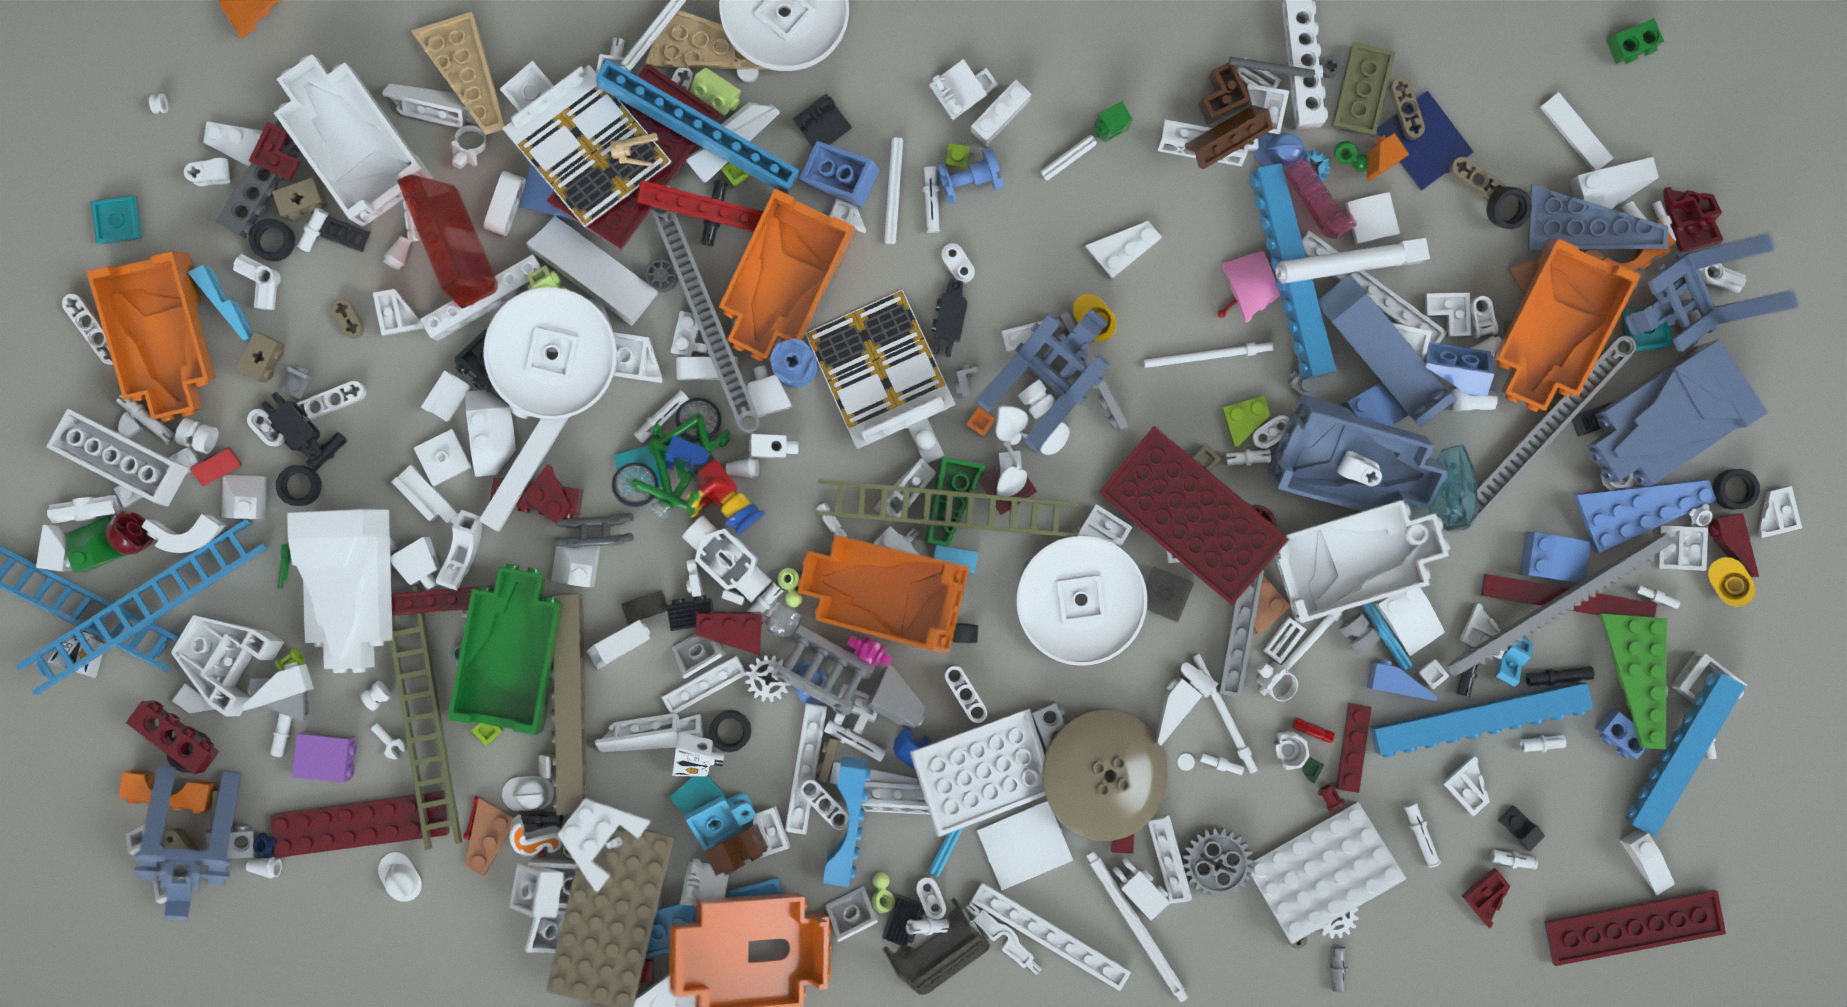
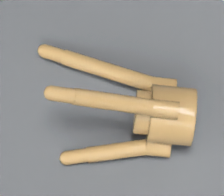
[611,133,658,167]

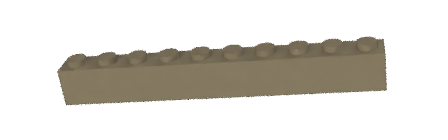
[551,594,587,815]

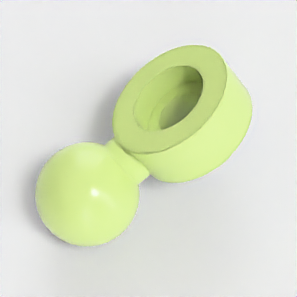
[778,568,803,608]
[872,872,895,913]

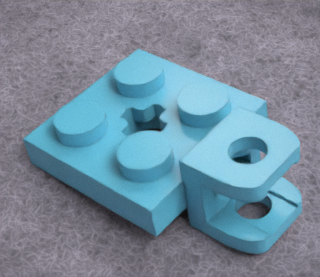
[685,792,756,851]

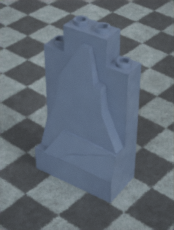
[1586,339,1768,487]
[1268,394,1448,511]

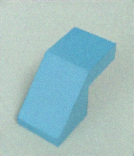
[1496,637,1533,687]

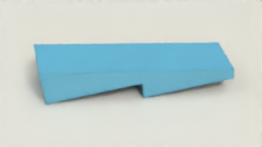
[187,265,253,342]

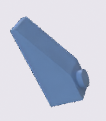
[1367,659,1437,701]

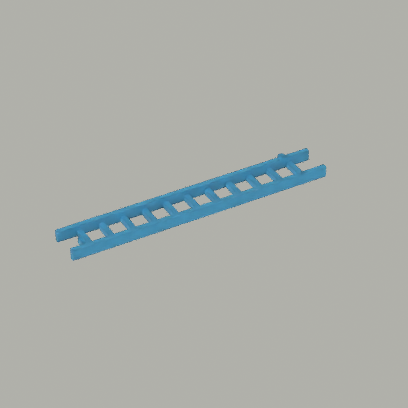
[15,519,268,695]
[0,546,180,673]

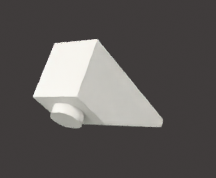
[873,458,937,523]
[242,662,314,711]
[1156,677,1203,745]
[1620,829,1675,896]

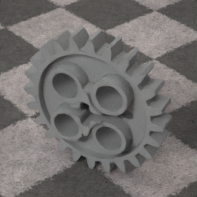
[1183,827,1254,899]

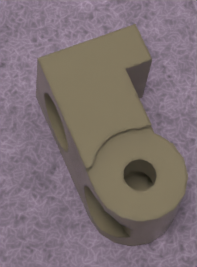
[161,828,200,869]

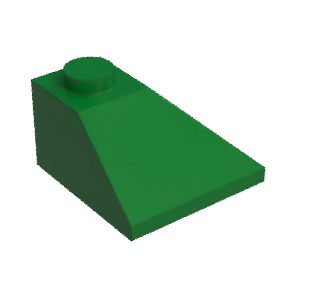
[66,516,126,573]

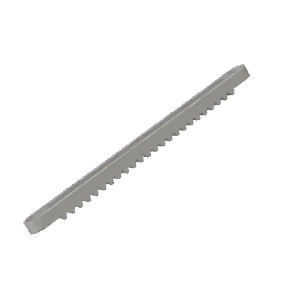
[651,207,760,434]
[1448,336,1636,533]
[1447,532,1673,676]

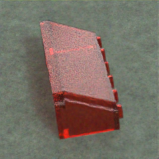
[397,174,498,309]

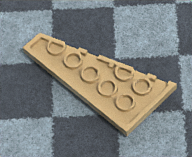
[645,10,771,70]
[411,11,506,135]

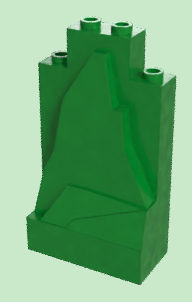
[447,563,563,735]

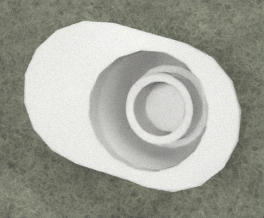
[502,776,554,811]
[378,852,422,901]

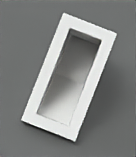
[36,525,73,571]

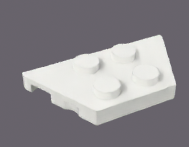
[613,332,664,383]

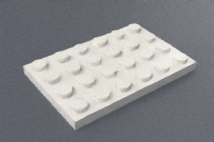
[910,709,1045,837]
[1248,802,1406,944]

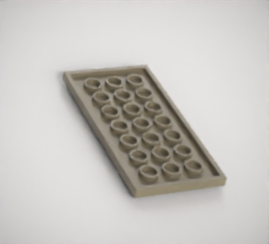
[546,825,675,1007]

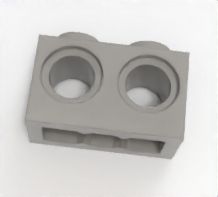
[1031,701,1066,750]
[206,824,253,859]

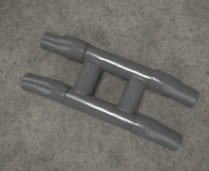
[555,513,634,548]

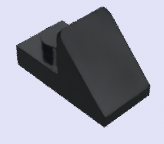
[1498,805,1545,851]

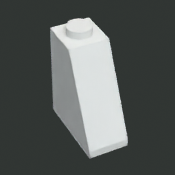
[587,620,650,670]

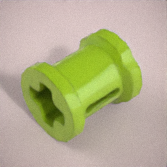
[275,648,305,671]

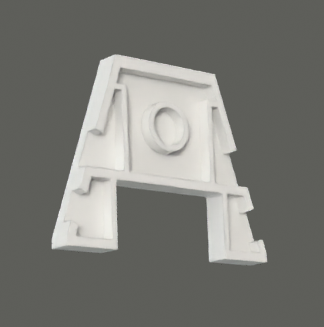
[558,798,651,892]

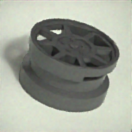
[646,259,678,292]

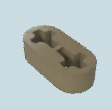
[332,299,365,338]

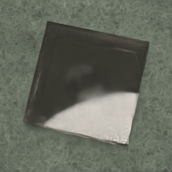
[1145,566,1194,622]

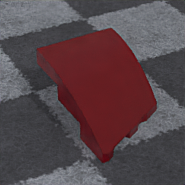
[1663,187,1724,253]

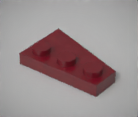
[695,612,762,656]

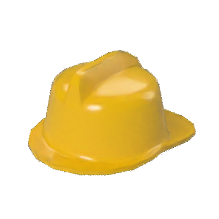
[1073,293,1117,342]
[1708,557,1756,607]

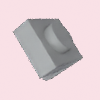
[954,364,978,398]

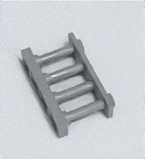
[772,625,876,716]

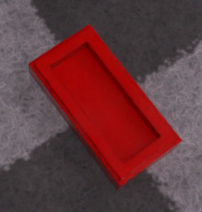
[190,446,242,486]

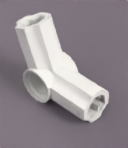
[233,254,281,311]

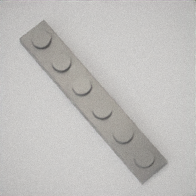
[1059,311,1129,431]
[1219,570,1264,697]

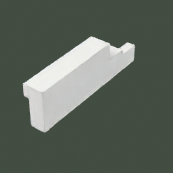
[392,465,459,524]

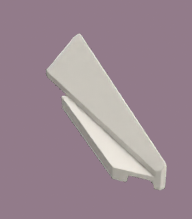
[382,84,480,128]

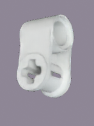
[184,158,231,187]
[1470,296,1498,339]
[1337,451,1382,486]

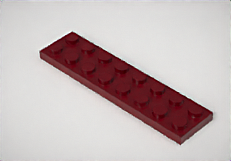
[270,791,449,858]
[1544,889,1726,966]

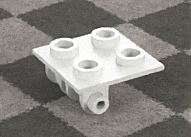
[929,59,987,120]
[680,859,729,906]

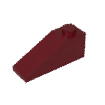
[1708,513,1759,578]

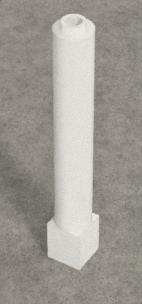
[1275,238,1430,283]

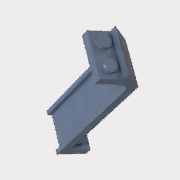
[1318,274,1456,427]

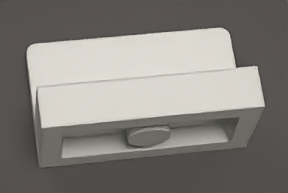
[421,371,471,422]

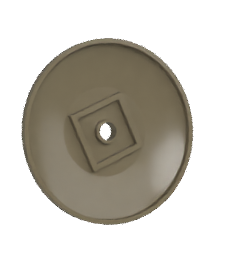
[1042,709,1168,841]

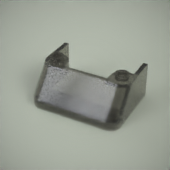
[883,898,990,995]

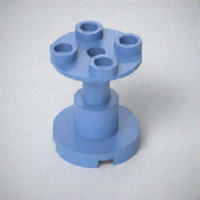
[937,146,1004,205]
[770,339,818,388]

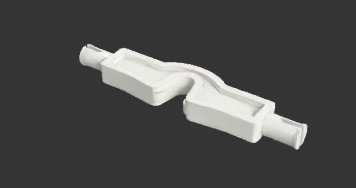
[965,901,1042,975]

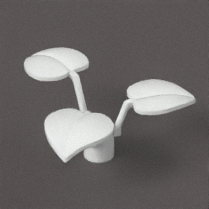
[996,406,1070,497]

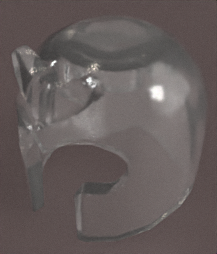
[762,598,804,638]

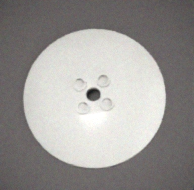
[719,0,849,71]
[484,287,617,419]
[1017,535,1147,666]

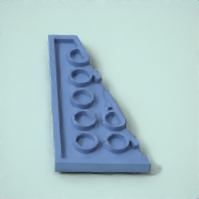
[1573,479,1716,553]

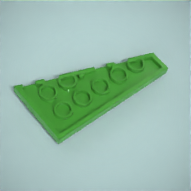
[1598,614,1667,749]

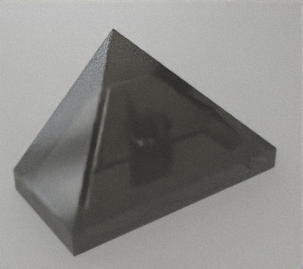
[621,590,668,624]

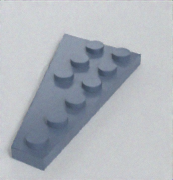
[1528,185,1668,250]

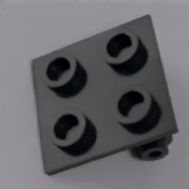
[793,93,852,147]

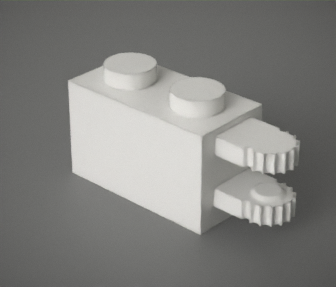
[1113,857,1170,921]

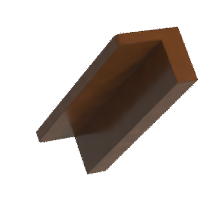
[1185,105,1274,169]

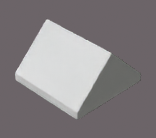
[672,634,726,678]
[825,886,879,941]
[525,908,566,953]

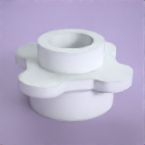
[1689,504,1712,527]

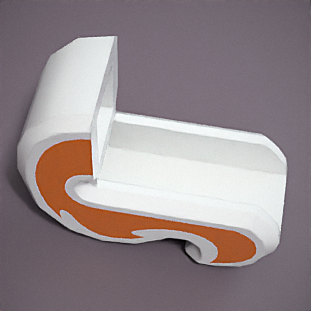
[509,814,563,856]

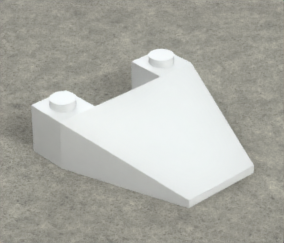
[171,615,284,716]

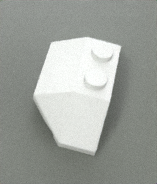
[465,390,516,477]

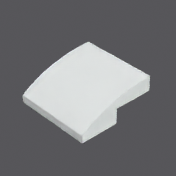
[1345,192,1400,245]
[1659,525,1708,571]

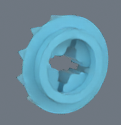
[1296,149,1331,185]

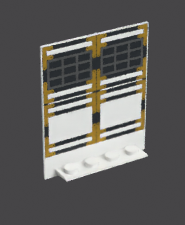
[503,65,671,227]
[805,290,956,449]

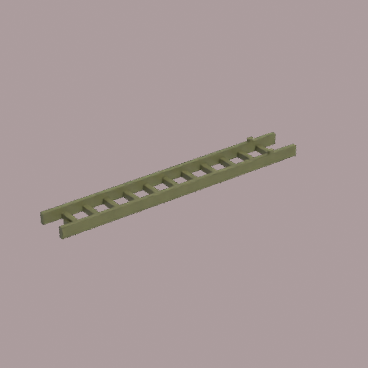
[816,479,1079,537]
[390,586,462,850]

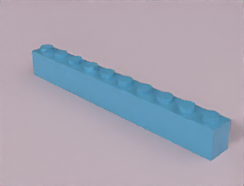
[596,59,799,194]
[1250,163,1336,380]
[1369,681,1593,757]

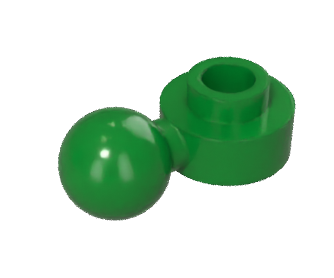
[1334,141,1368,171]

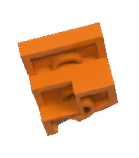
[220,0,281,39]

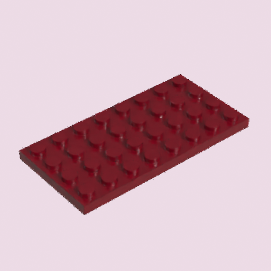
[547,64,719,251]
[1099,426,1290,605]

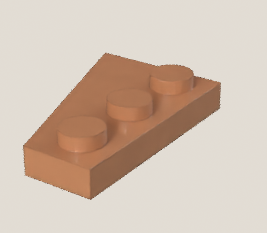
[465,797,515,876]

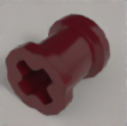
[1317,782,1346,811]

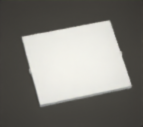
[977,801,1073,890]

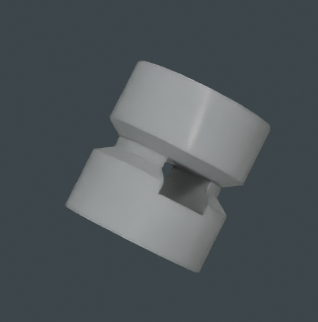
[1339,613,1380,654]

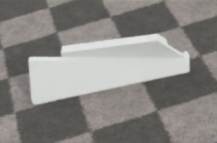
[686,102,780,183]
[595,713,705,752]

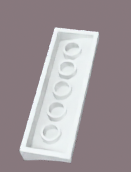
[527,216,658,326]

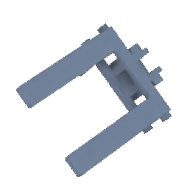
[1624,233,1799,352]
[976,309,1110,452]
[134,766,241,921]

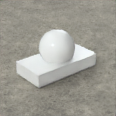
[908,419,945,464]

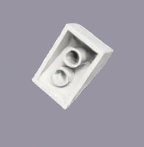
[1373,588,1445,657]

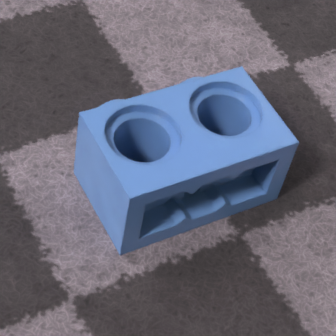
[1595,710,1646,759]

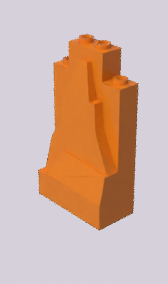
[719,188,857,362]
[1493,239,1641,412]
[86,251,216,422]
[798,535,969,652]

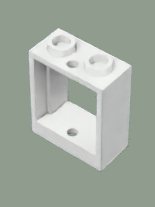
[1670,652,1747,704]

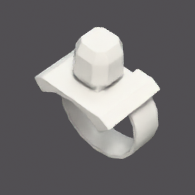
[451,125,487,169]
[1257,661,1298,702]

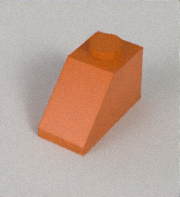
[1367,133,1409,181]

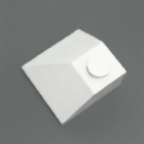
[221,475,268,519]
[551,546,600,587]

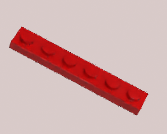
[636,180,764,232]

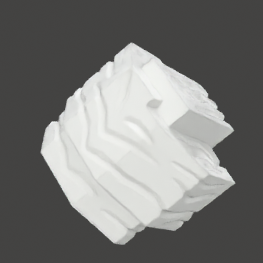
[1274,731,1309,770]

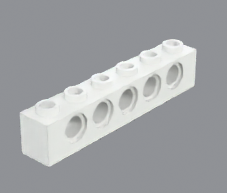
[1281,0,1328,130]
[420,254,543,341]

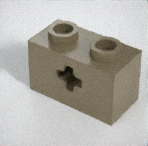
[272,177,328,221]
[235,331,285,383]

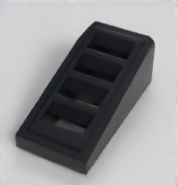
[320,216,370,253]
[1572,402,1612,437]

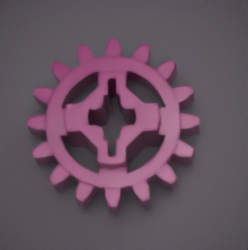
[847,635,893,666]

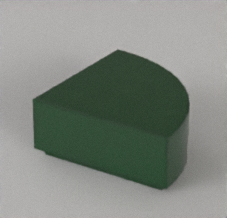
[1302,757,1324,784]

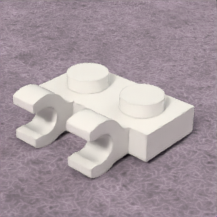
[671,311,709,357]
[833,684,878,735]

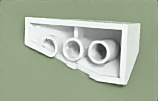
[1569,157,1659,209]

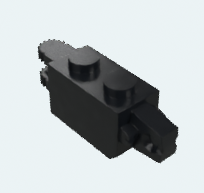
[931,279,968,357]
[261,392,324,461]

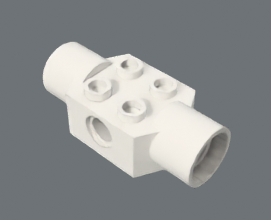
[682,516,772,603]

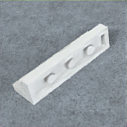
[1157,120,1249,166]
[861,782,930,815]

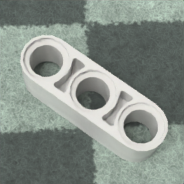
[484,171,526,236]
[676,357,738,380]
[945,665,987,723]
[797,776,849,830]

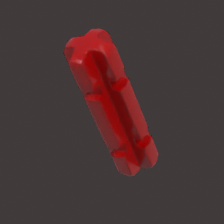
[1292,718,1335,743]

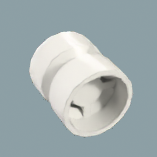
[1018,379,1056,420]
[175,418,219,454]

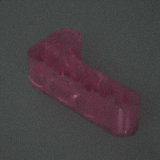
[1284,157,1357,239]

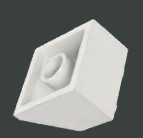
[509,864,564,917]

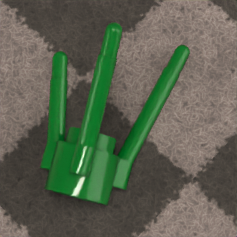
[278,544,292,589]

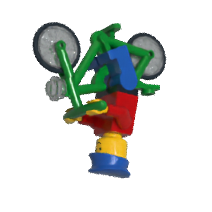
[612,398,765,536]

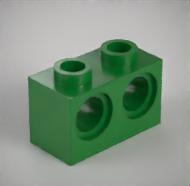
[1606,18,1664,64]
[1094,101,1133,142]

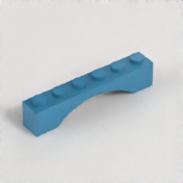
[823,756,871,887]

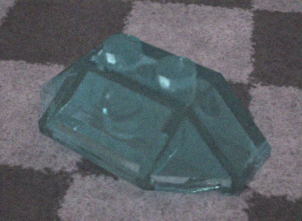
[1429,444,1478,532]

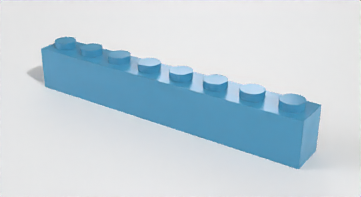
[1626,669,1746,837]

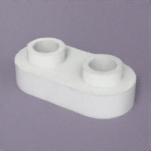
[942,243,975,284]
[247,409,286,447]
[1252,415,1290,449]
[916,876,946,920]

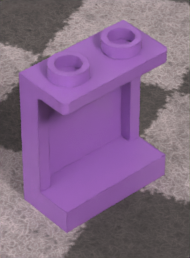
[292,731,357,783]

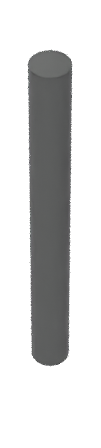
[1228,56,1315,79]

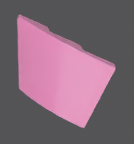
[1222,250,1280,322]

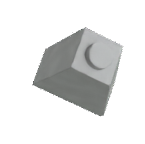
[865,665,926,730]
[248,676,311,721]

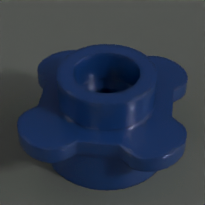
[253,832,276,858]

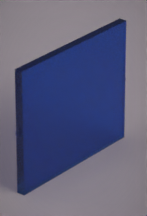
[1377,91,1473,191]

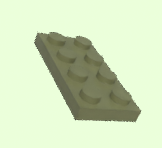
[1332,42,1396,137]

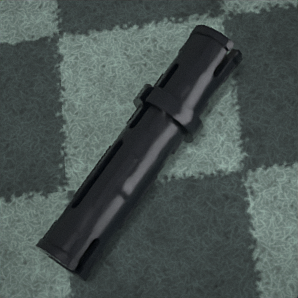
[700,180,728,246]
[1525,666,1595,687]

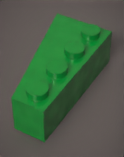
[924,457,986,547]

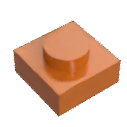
[966,407,996,437]

